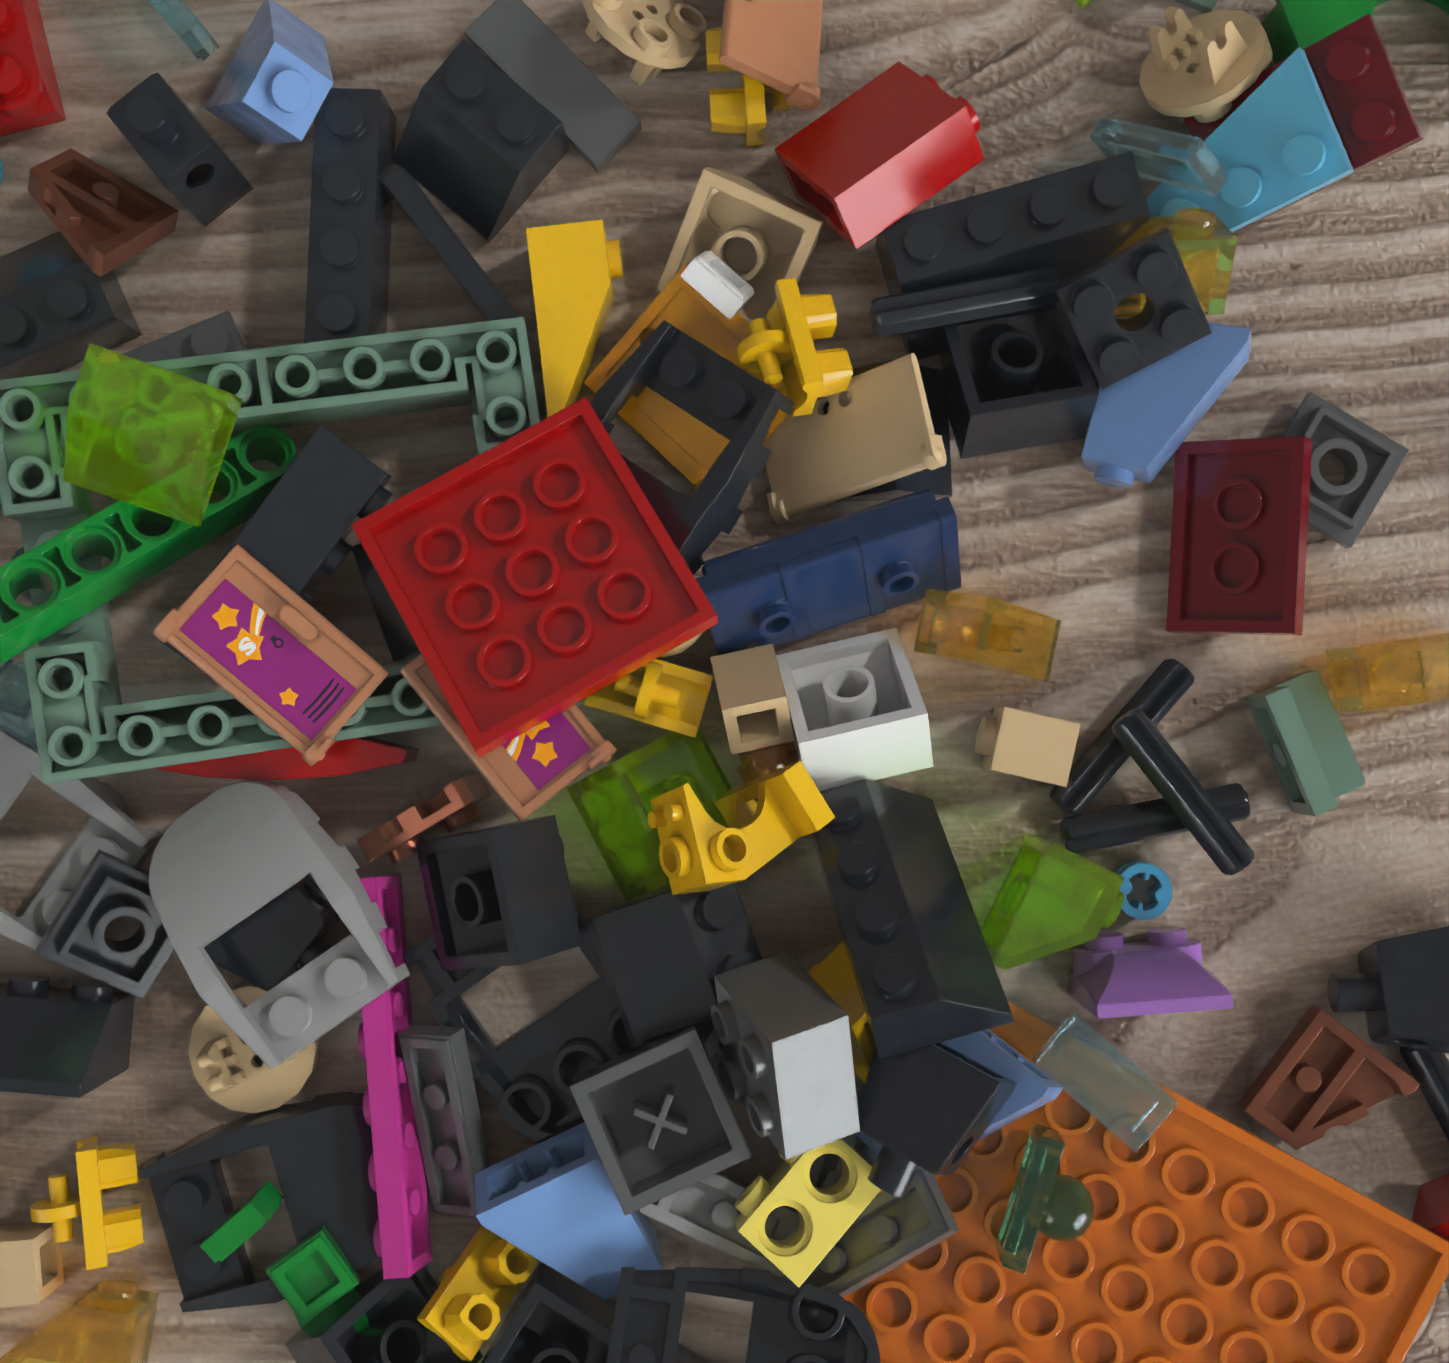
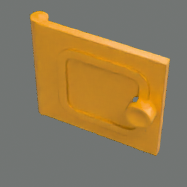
[583,264,791,490]

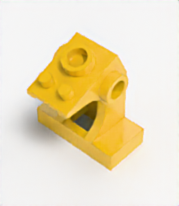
[647,761,836,895]

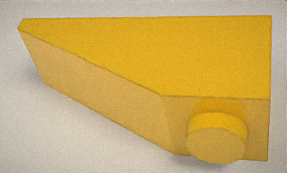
[526,219,624,417]

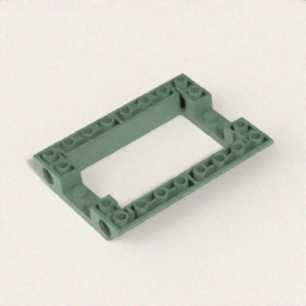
[0,317,582,784]

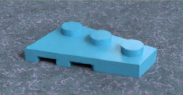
[1146,47,1354,258]

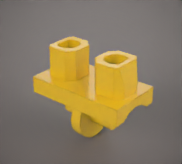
[705,27,792,146]
[737,278,853,417]
[584,659,714,738]
[30,1136,144,1270]
[417,1225,538,1361]

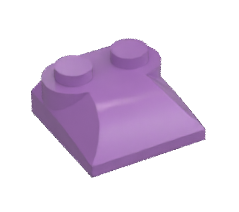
[1068,927,1233,1019]

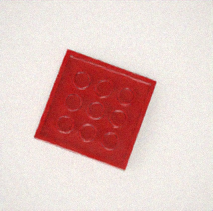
[351,397,719,757]

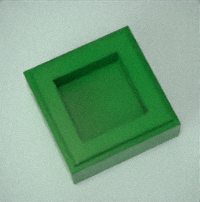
[200,1181,284,1263]
[266,1225,360,1324]

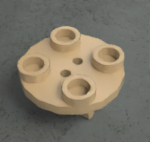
[582,0,707,86]
[1139,6,1273,123]
[188,984,319,1114]

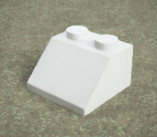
[776,627,934,791]

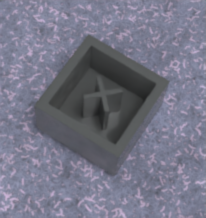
[711,951,860,1160]
[570,1024,751,1216]

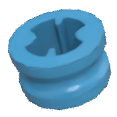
[1108,860,1172,920]

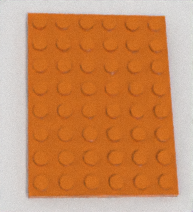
[844,1000,1449,1363]

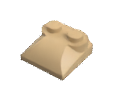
[656,167,825,323]

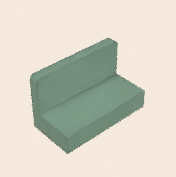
[1245,670,1365,816]

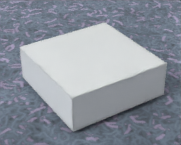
[680,250,755,320]

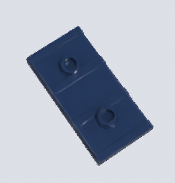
[695,488,961,655]

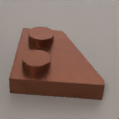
[28,148,179,277]
[357,773,491,865]
[1237,1005,1420,1150]

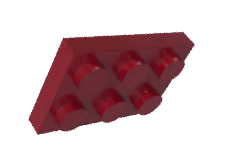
[1183,14,1423,232]
[1166,436,1312,636]

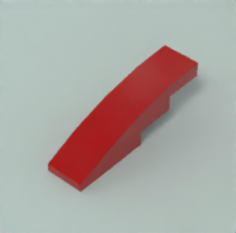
[154,736,418,781]

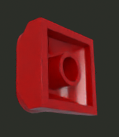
[0,0,66,136]

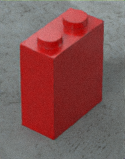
[774,62,984,249]

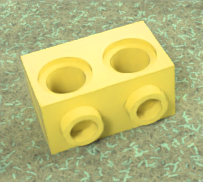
[733,1139,881,1287]

